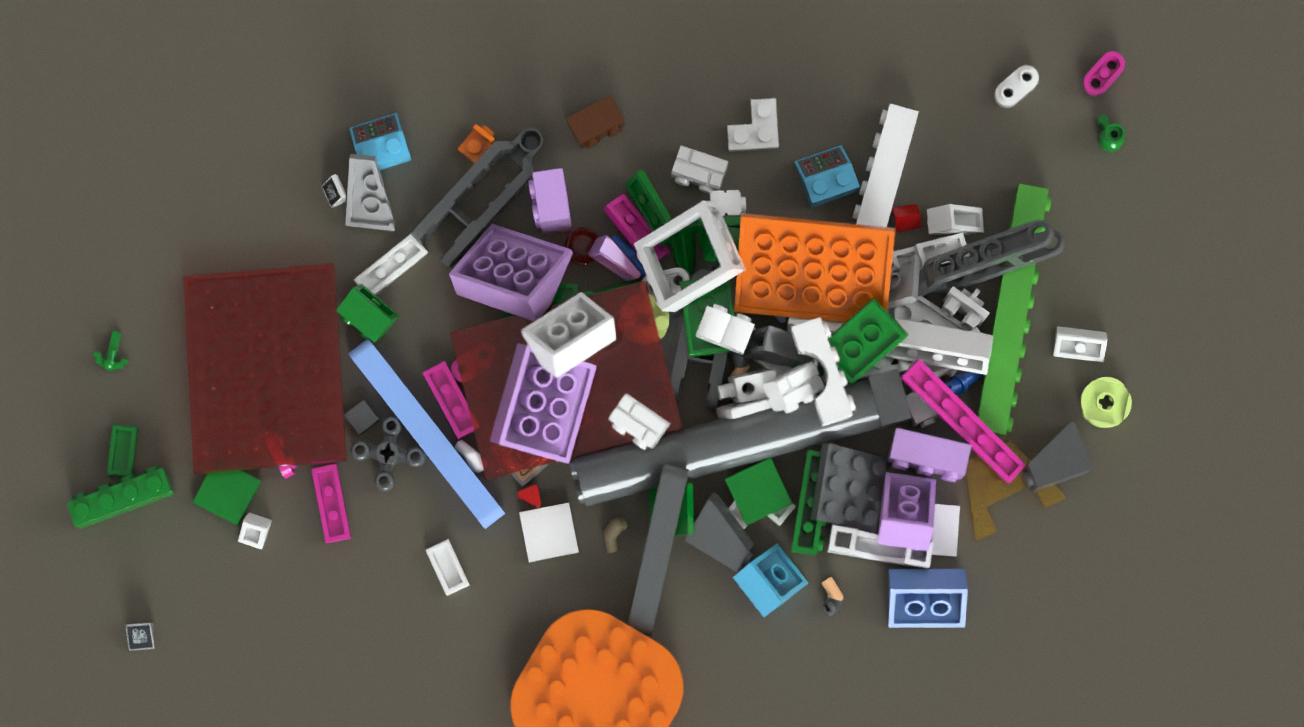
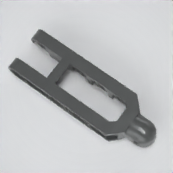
[412,128,544,268]
[918,220,1066,297]
[667,261,737,409]

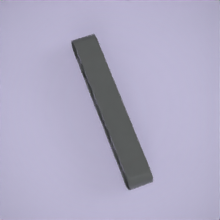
[628,463,689,637]

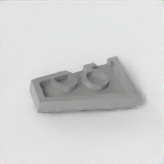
[345,154,396,231]
[888,254,921,309]

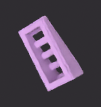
[588,235,641,281]

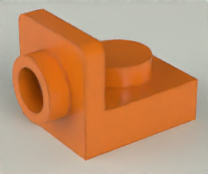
[458,123,495,164]

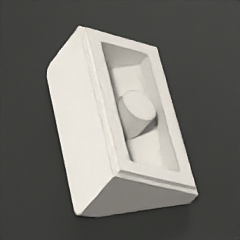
[1053,326,1107,362]

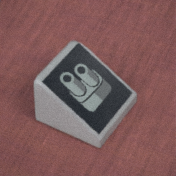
[126,623,155,651]

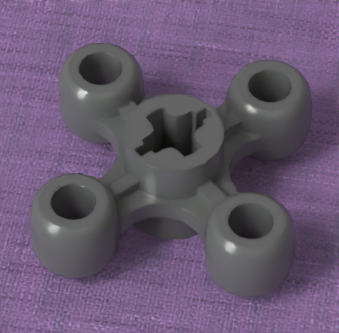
[350,416,426,492]

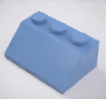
[888,569,968,628]

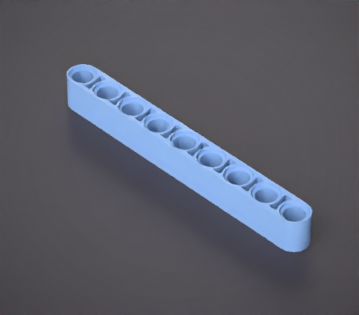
[348,339,505,529]

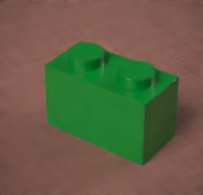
[336,284,400,343]

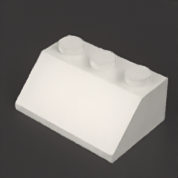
[521,292,616,378]

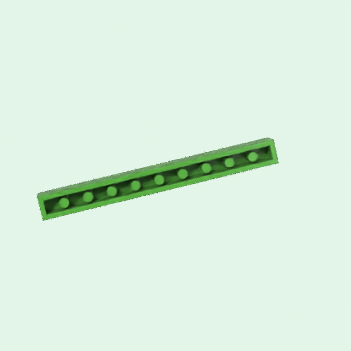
[977,184,1052,438]

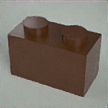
[566,95,625,149]

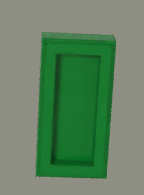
[106,425,139,477]

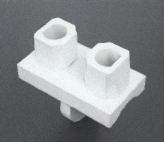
[941,286,990,331]

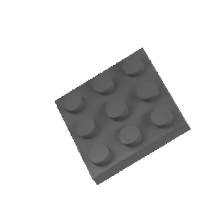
[811,443,887,533]

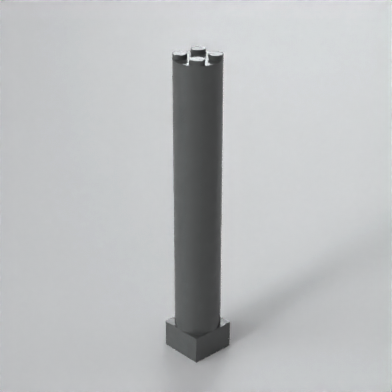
[569,369,912,507]

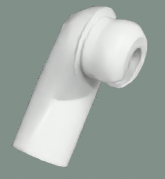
[455,440,488,473]

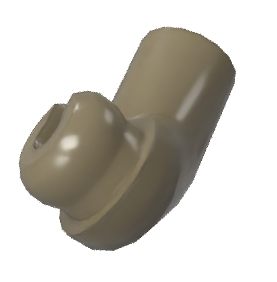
[603,517,628,554]

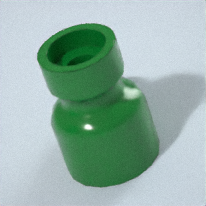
[1096,115,1125,152]

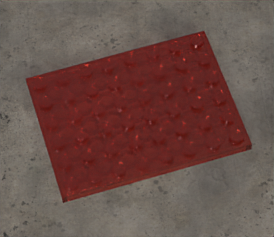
[183,263,347,474]
[450,281,683,480]

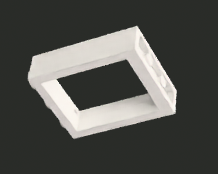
[634,200,745,312]

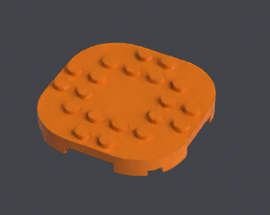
[511,610,684,727]

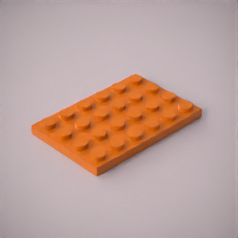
[734,213,895,323]

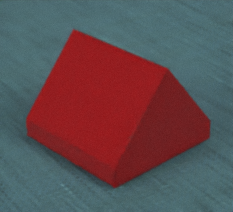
[892,203,921,232]
[517,484,542,509]

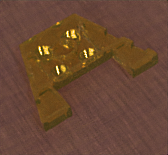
[966,440,1066,542]

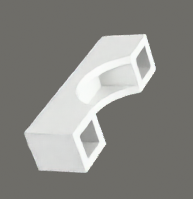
[790,318,855,427]
[827,525,934,569]

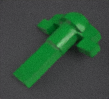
[93,331,128,371]

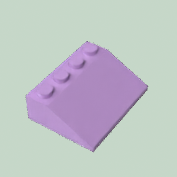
[449,224,573,322]
[490,343,597,464]

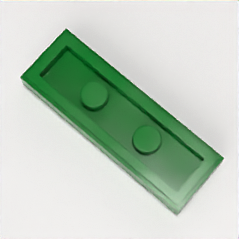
[625,170,680,247]

